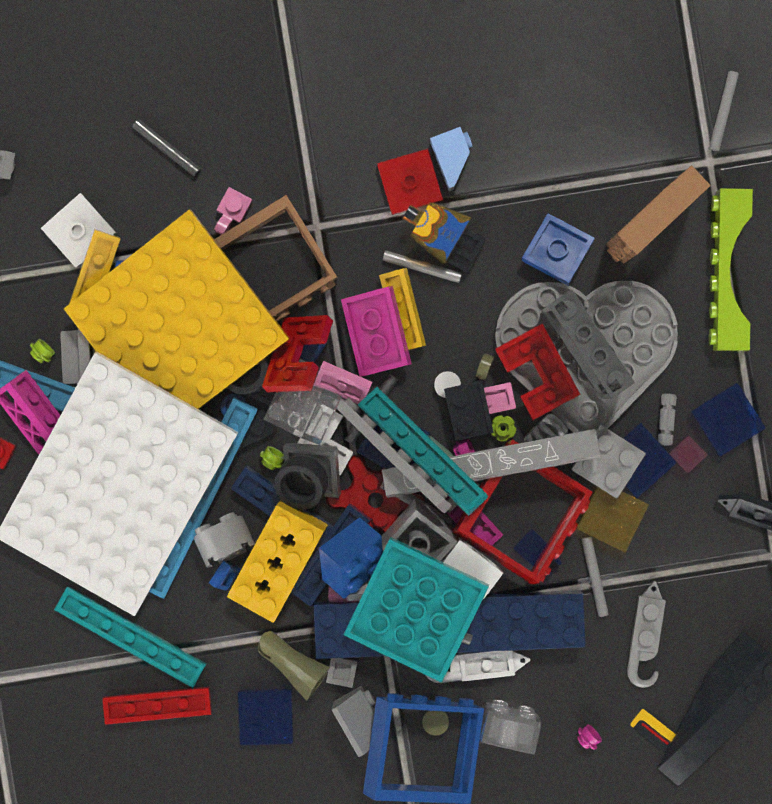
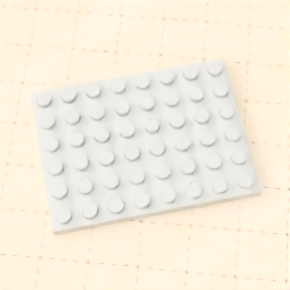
[0,352,238,616]

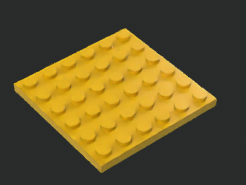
[64,209,290,409]

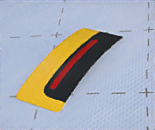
[630,709,676,753]

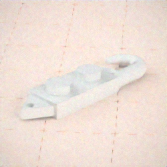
[426,651,530,683]

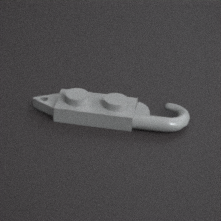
[627,581,666,688]

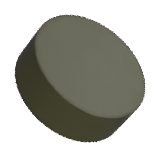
[476,353,495,381]
[422,710,449,736]

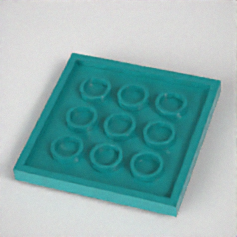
[344,537,489,683]

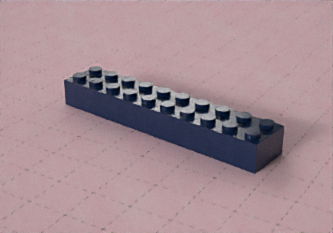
[314,590,586,659]

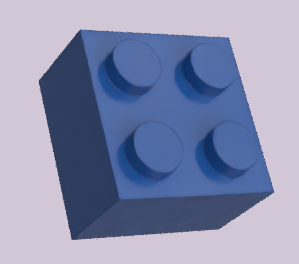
[319,517,383,599]

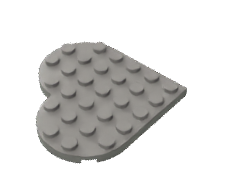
[495,281,678,433]

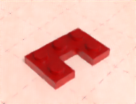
[262,315,333,392]
[495,323,581,420]

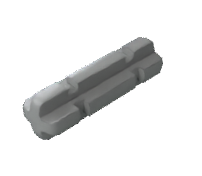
[658,393,677,446]

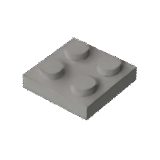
[571,424,646,498]

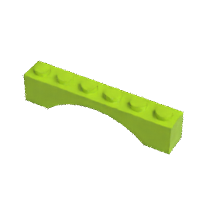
[709,188,753,351]

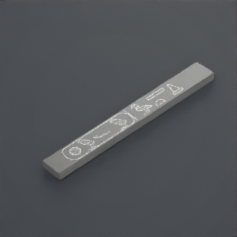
[382,429,601,498]

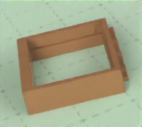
[605,165,711,264]
[214,195,338,322]

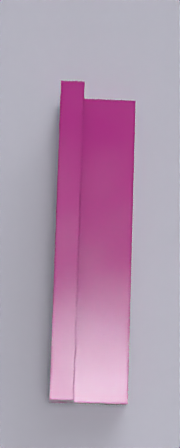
[0,370,61,455]

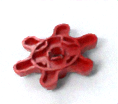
[326,455,425,533]

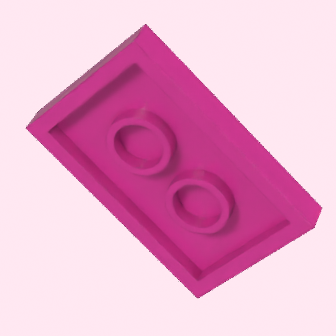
[341,286,412,377]

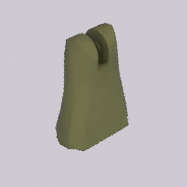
[257,631,330,700]

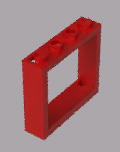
[452,439,593,585]

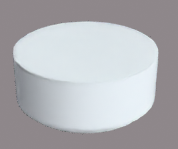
[434,371,461,398]

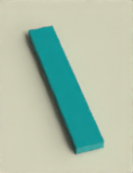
[358,387,488,516]
[54,586,207,688]

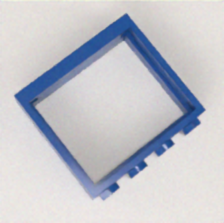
[363,693,484,804]

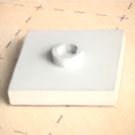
[41,193,117,269]

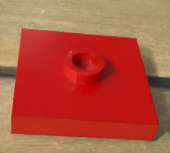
[377,149,443,215]

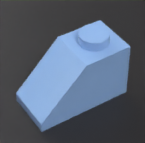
[430,127,473,191]

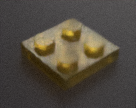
[577,486,649,553]

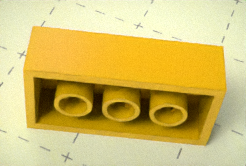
[227,500,328,623]

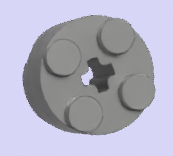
[194,512,255,568]

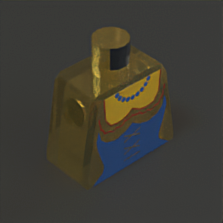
[403,202,471,265]

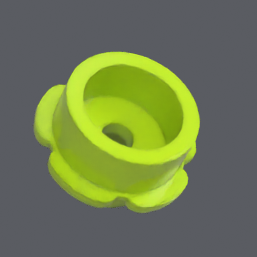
[30,339,55,363]
[491,415,516,442]
[260,446,284,470]

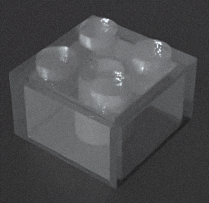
[263,384,342,445]
[480,700,542,755]

